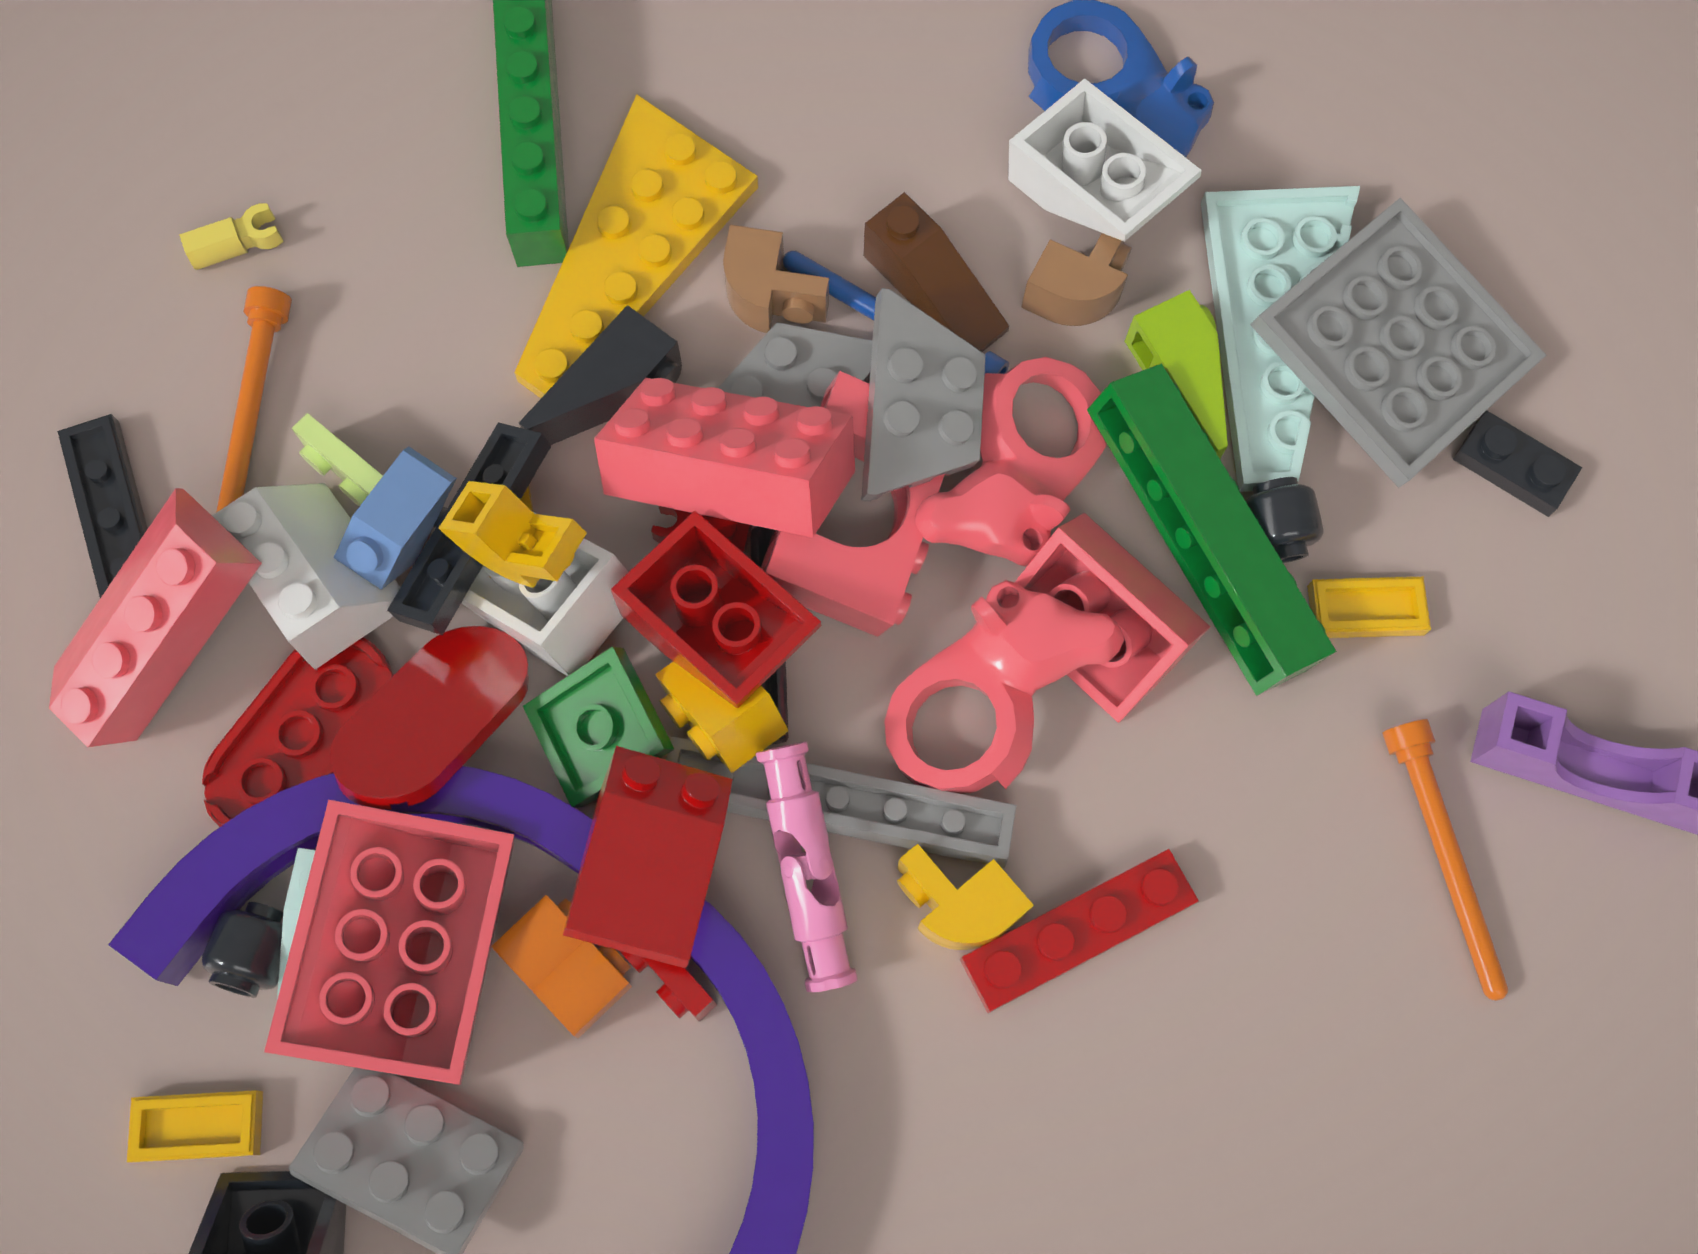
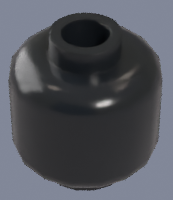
[1246,477,1323,563]
[202,902,283,998]

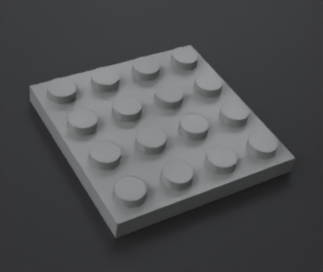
[1250,198,1546,488]

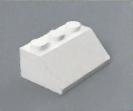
[212,483,400,669]

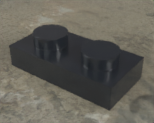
[1453,410,1583,517]

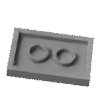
[288,1068,524,1254]

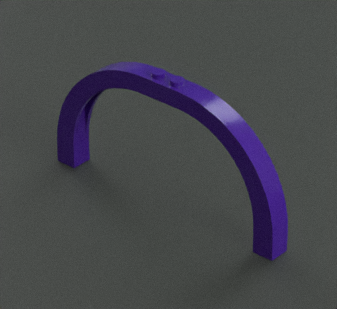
[108,766,814,1254]

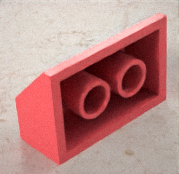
[1014,513,1211,723]

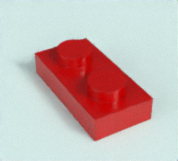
[620,951,717,1022]

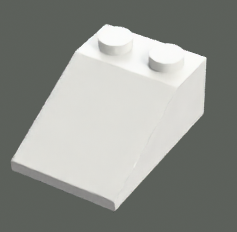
[1008,79,1202,242]
[462,510,628,676]

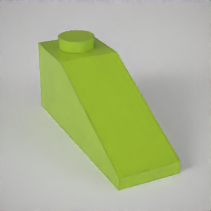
[1124,290,1228,459]

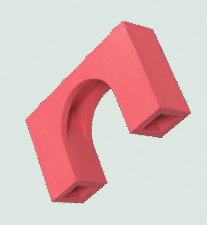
[760,371,951,637]

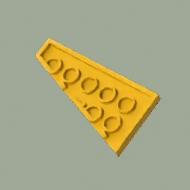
[514,94,758,398]

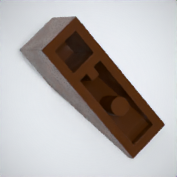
[863,192,1009,352]

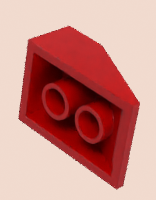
[610,511,822,709]
[563,746,733,968]

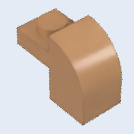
[723,224,829,333]
[1021,233,1132,326]

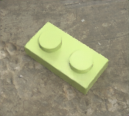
[291,413,383,507]

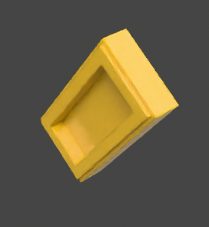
[1307,576,1431,638]
[127,1090,263,1162]

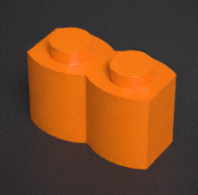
[491,895,632,1038]

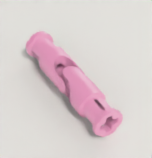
[756,741,857,992]

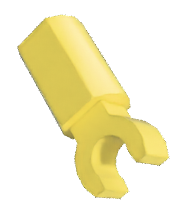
[179,203,283,270]

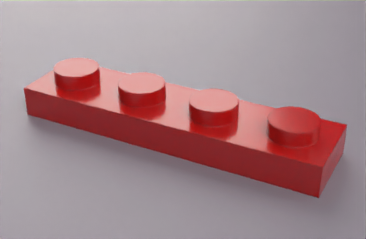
[960,849,1199,1013]

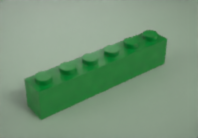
[493,0,569,267]
[1087,363,1337,696]

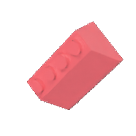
[49,488,262,747]

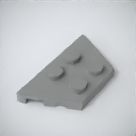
[861,288,985,501]
[718,322,873,407]

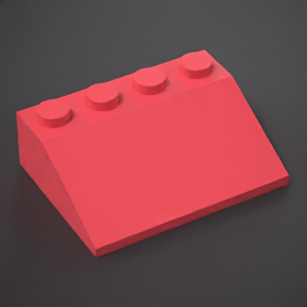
[264,799,514,1085]

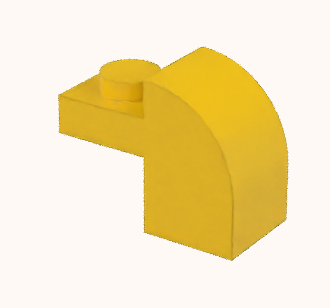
[439,481,587,588]
[897,844,1034,950]

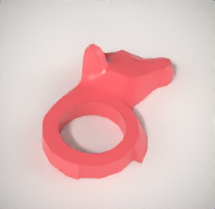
[915,357,1107,567]
[884,580,1124,794]

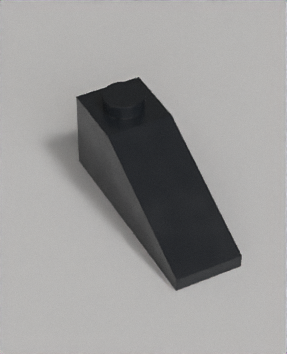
[519,305,682,445]

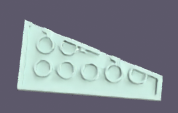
[1201,186,1360,492]

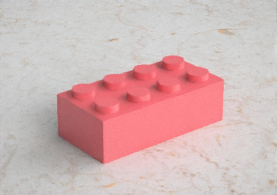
[594,378,855,538]

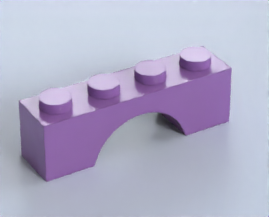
[1470,691,1698,835]

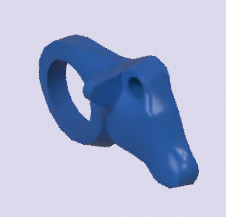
[1028,0,1214,157]

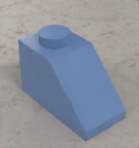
[334,446,457,590]

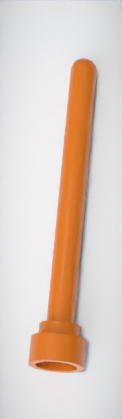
[216,286,292,513]
[1382,719,1508,1001]

